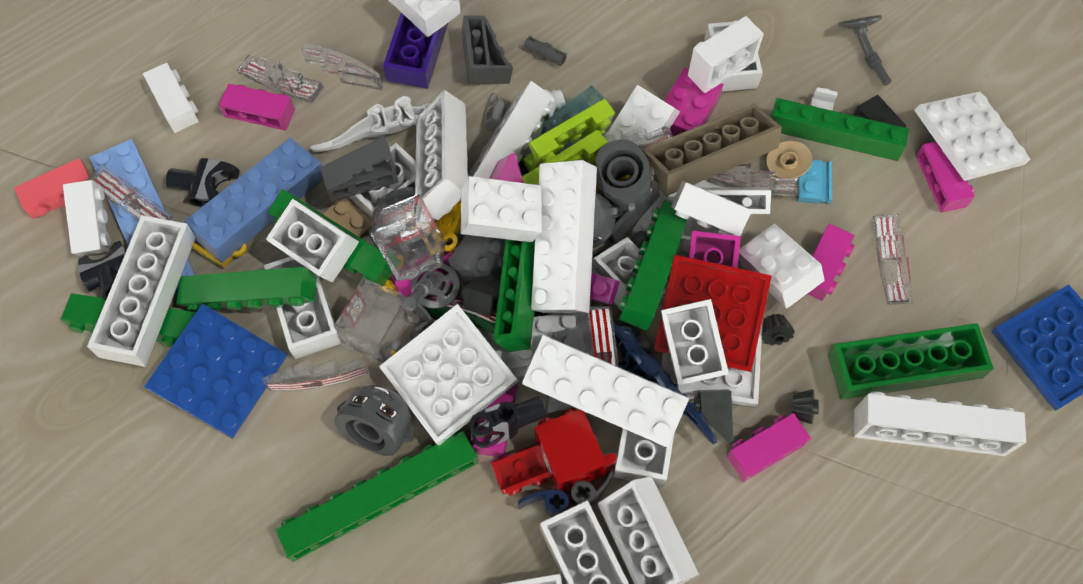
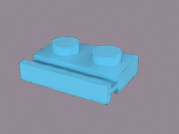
[797,159,832,205]

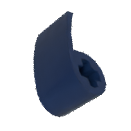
[518,490,569,517]

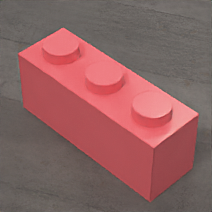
[14,158,94,219]

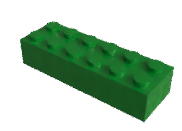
[827,323,994,400]

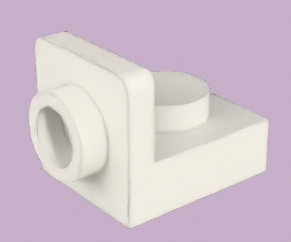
[810,87,838,111]

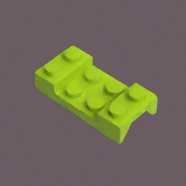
[522,98,615,172]
[522,130,609,185]

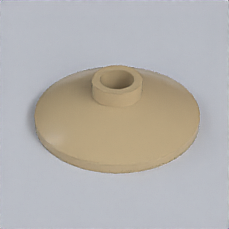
[766,141,812,179]

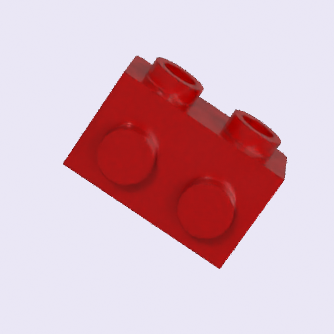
[490,443,551,496]

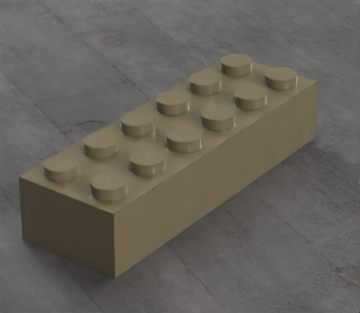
[642,103,782,196]

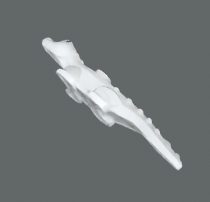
[310,96,431,152]

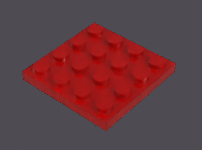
[653,255,772,372]

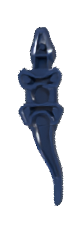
[610,320,717,444]

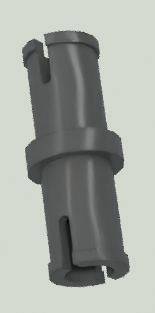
[524,36,567,66]

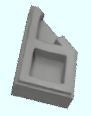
[483,93,505,130]

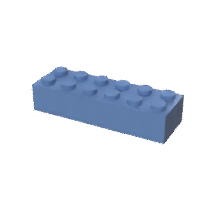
[184,138,324,263]

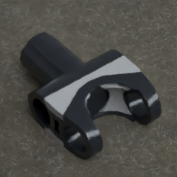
[166,158,240,207]
[78,240,126,300]
[470,395,547,448]

